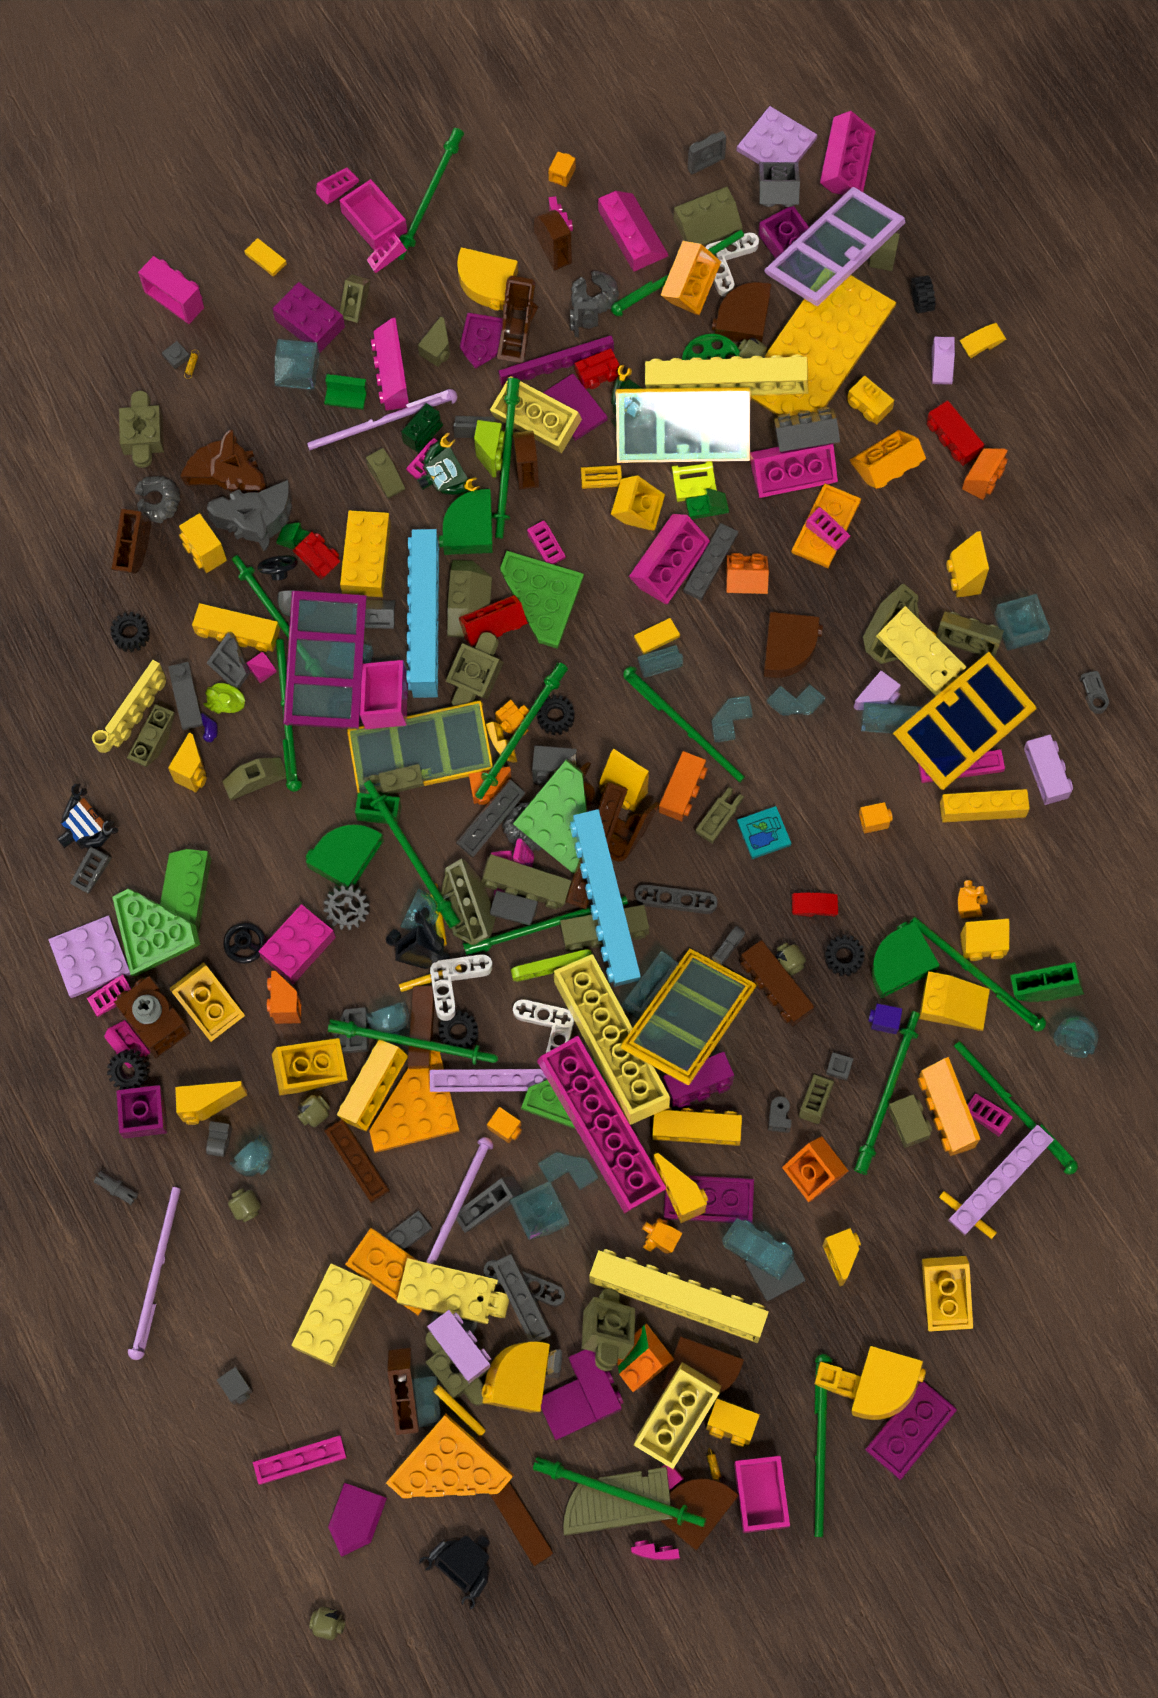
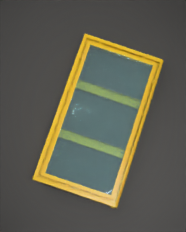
[621,948,756,1085]

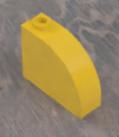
[457,247,518,310]
[482,1342,550,1413]
[852,1346,926,1420]

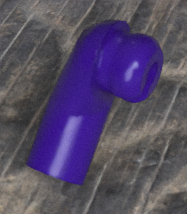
[201,713,218,743]

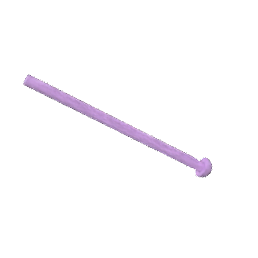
[307,389,458,450]
[426,1137,493,1265]
[128,1187,181,1360]

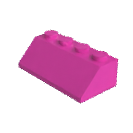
[820,111,875,195]
[598,191,668,272]
[371,318,409,411]
[750,443,838,498]
[629,514,710,604]

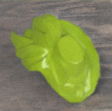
[203,683,245,714]

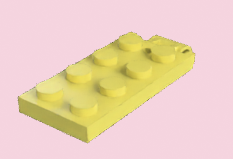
[876,606,966,696]
[92,660,166,753]
[397,1258,509,1324]

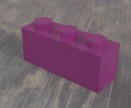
[569,1350,624,1422]

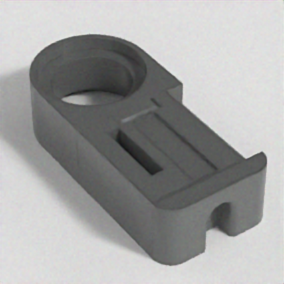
[1079,671,1109,714]
[712,926,746,965]

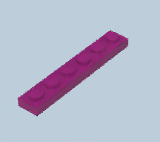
[498,335,614,387]

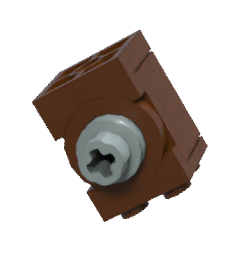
[114,976,190,1059]

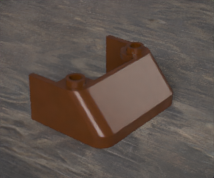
[579,762,659,862]

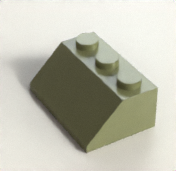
[673,187,743,246]
[936,611,1004,658]

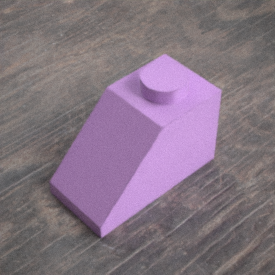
[932,337,955,384]
[854,671,901,710]

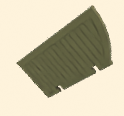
[563,1467,673,1536]

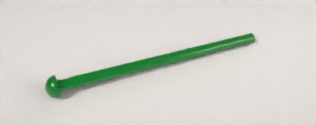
[611,230,744,317]
[276,639,302,792]
[623,667,745,783]
[910,917,1046,1032]
[954,1041,1078,1175]
[814,1354,832,1538]

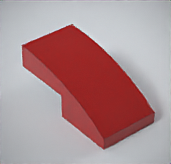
[792,893,838,917]

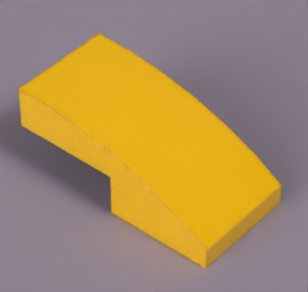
[960,323,1007,359]
[486,722,517,763]
[814,1362,861,1400]

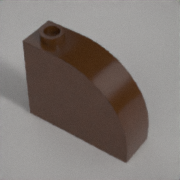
[534,210,572,271]
[712,282,771,343]
[513,431,539,490]
[111,509,152,574]
[764,612,823,678]
[662,1336,744,1397]
[387,1348,419,1435]
[659,1479,739,1552]

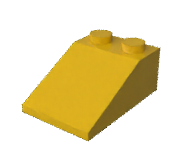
[946,531,989,598]
[599,749,649,812]
[170,962,245,1042]
[919,971,990,1031]
[272,1038,348,1095]
[175,1081,247,1125]
[653,1153,708,1223]
[922,1256,973,1331]

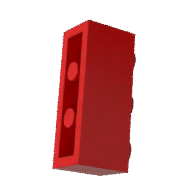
[927,400,985,466]
[459,595,528,646]

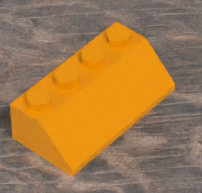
[918,1057,980,1156]

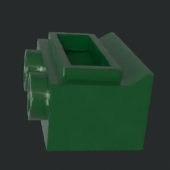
[401,403,444,454]

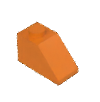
[469,766,511,805]

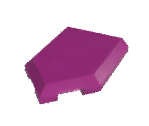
[460,313,503,369]
[328,1483,387,1557]

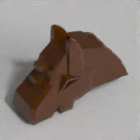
[497,276,538,363]
[180,430,268,493]

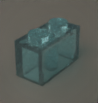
[414,1376,442,1428]

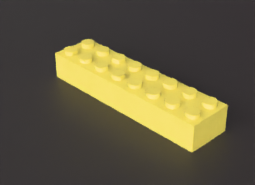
[645,355,808,398]
[554,954,670,1125]
[589,1249,768,1343]

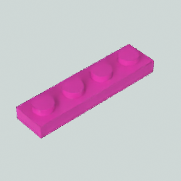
[918,750,1005,783]
[253,1436,347,1485]

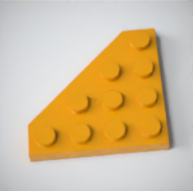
[369,1051,459,1153]
[386,1414,514,1498]

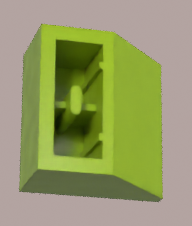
[474,420,505,477]

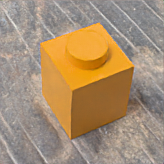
[548,152,576,187]
[859,802,893,834]
[487,1107,522,1143]

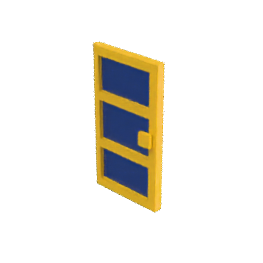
[893,652,1036,790]

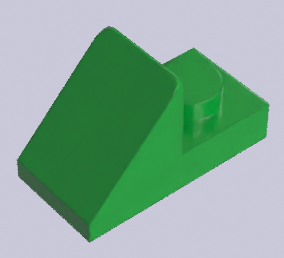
[685,488,729,520]
[276,523,311,549]

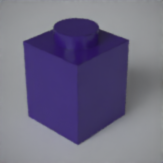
[868,1004,902,1034]

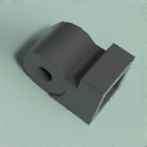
[768,1096,792,1133]
[206,1121,232,1157]

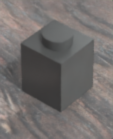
[217,1367,253,1405]

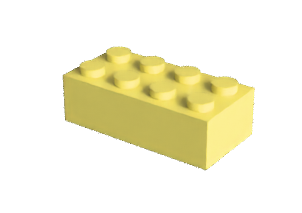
[490,376,582,453]
[292,1264,373,1367]
[634,1362,721,1469]

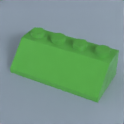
[160,849,211,933]

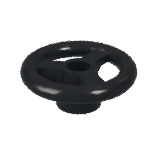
[257,556,298,580]
[223,923,266,964]

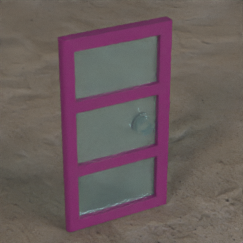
[283,591,366,729]

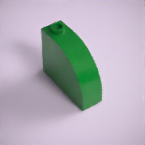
[439,489,493,555]
[305,825,384,888]
[872,921,940,999]
[1010,962,1084,1002]

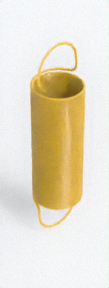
[184,350,199,379]
[707,1448,721,1481]

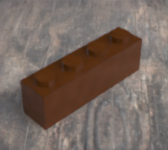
[740,940,814,1027]

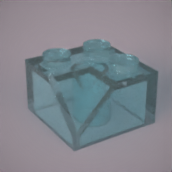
[275,339,320,390]
[994,594,1050,651]
[510,1181,569,1240]

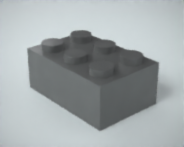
[759,162,800,207]
[774,407,840,452]

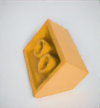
[661,241,721,315]
[850,430,926,489]

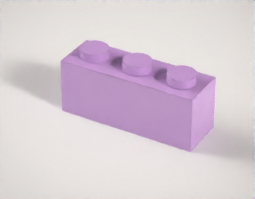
[1024,735,1073,805]
[427,1310,491,1383]

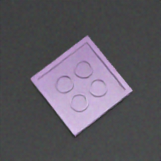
[737,106,817,164]
[48,916,130,998]

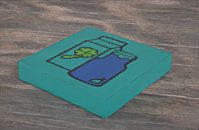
[737,806,792,859]

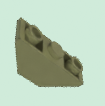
[127,704,175,767]
[222,758,286,801]

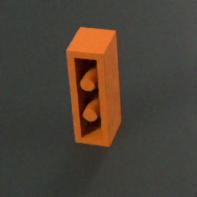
[659,751,708,822]

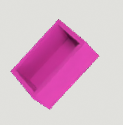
[339,179,407,251]
[138,256,204,324]
[360,660,408,729]
[259,904,336,984]
[734,1456,790,1533]

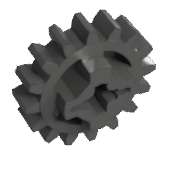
[323,883,370,930]

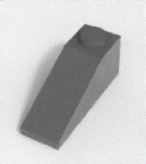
[168,662,203,730]
[456,1176,525,1233]

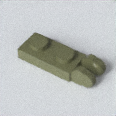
[363,764,424,795]
[695,787,744,844]

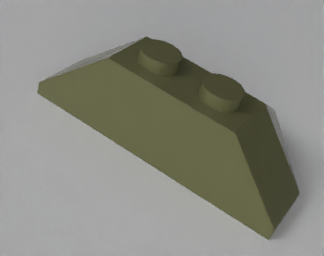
[447,560,492,637]
[863,584,919,664]
[441,859,496,945]

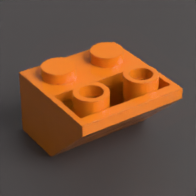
[962,449,1008,500]
[726,553,769,594]
[267,971,302,1024]

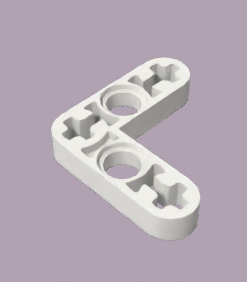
[705,233,759,297]
[430,955,492,1021]
[513,1000,574,1053]

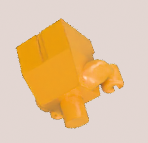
[495,700,529,736]
[958,880,988,919]
[642,1218,682,1254]

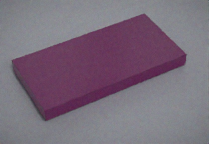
[664,1175,754,1224]
[865,1381,957,1480]

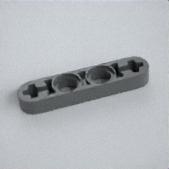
[635,885,717,914]
[484,1260,565,1307]

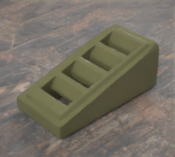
[799,1074,834,1124]

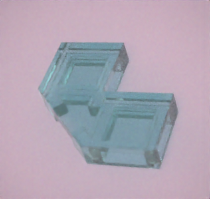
[767,685,826,716]
[711,696,753,742]
[538,1152,598,1190]

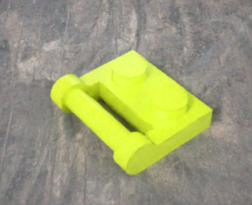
[672,461,717,502]

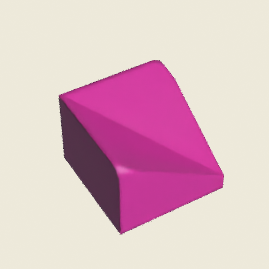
[246,652,277,684]

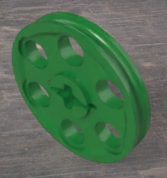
[682,334,740,360]

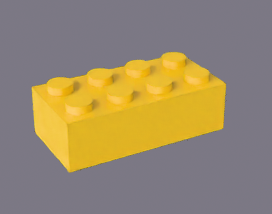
[340,510,391,597]

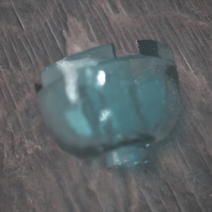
[400,888,439,931]
[366,1001,410,1035]
[1053,1015,1099,1058]
[229,1134,273,1177]

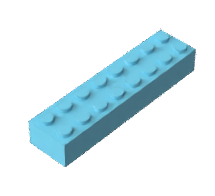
[407,529,439,698]
[570,809,641,987]

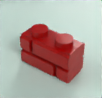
[574,348,620,389]
[292,532,340,580]

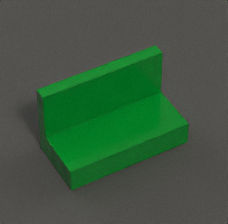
[324,374,368,410]

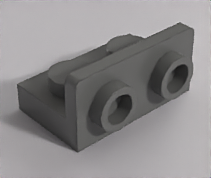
[570,301,598,337]

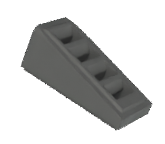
[70,846,112,894]
[545,1350,562,1378]

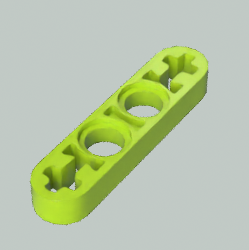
[511,950,592,982]

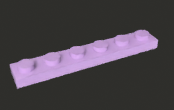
[430,1069,547,1092]
[948,1125,1054,1236]

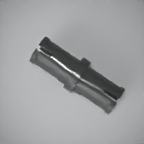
[94,1170,139,1205]

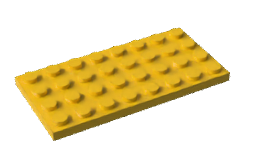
[750,268,896,416]

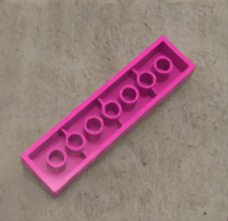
[537,1036,667,1214]

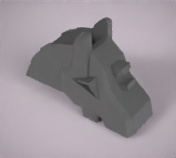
[207,480,292,551]

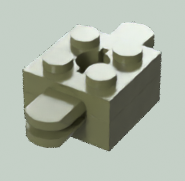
[119,391,164,468]
[446,632,504,708]
[582,1288,635,1371]
[426,1331,489,1406]

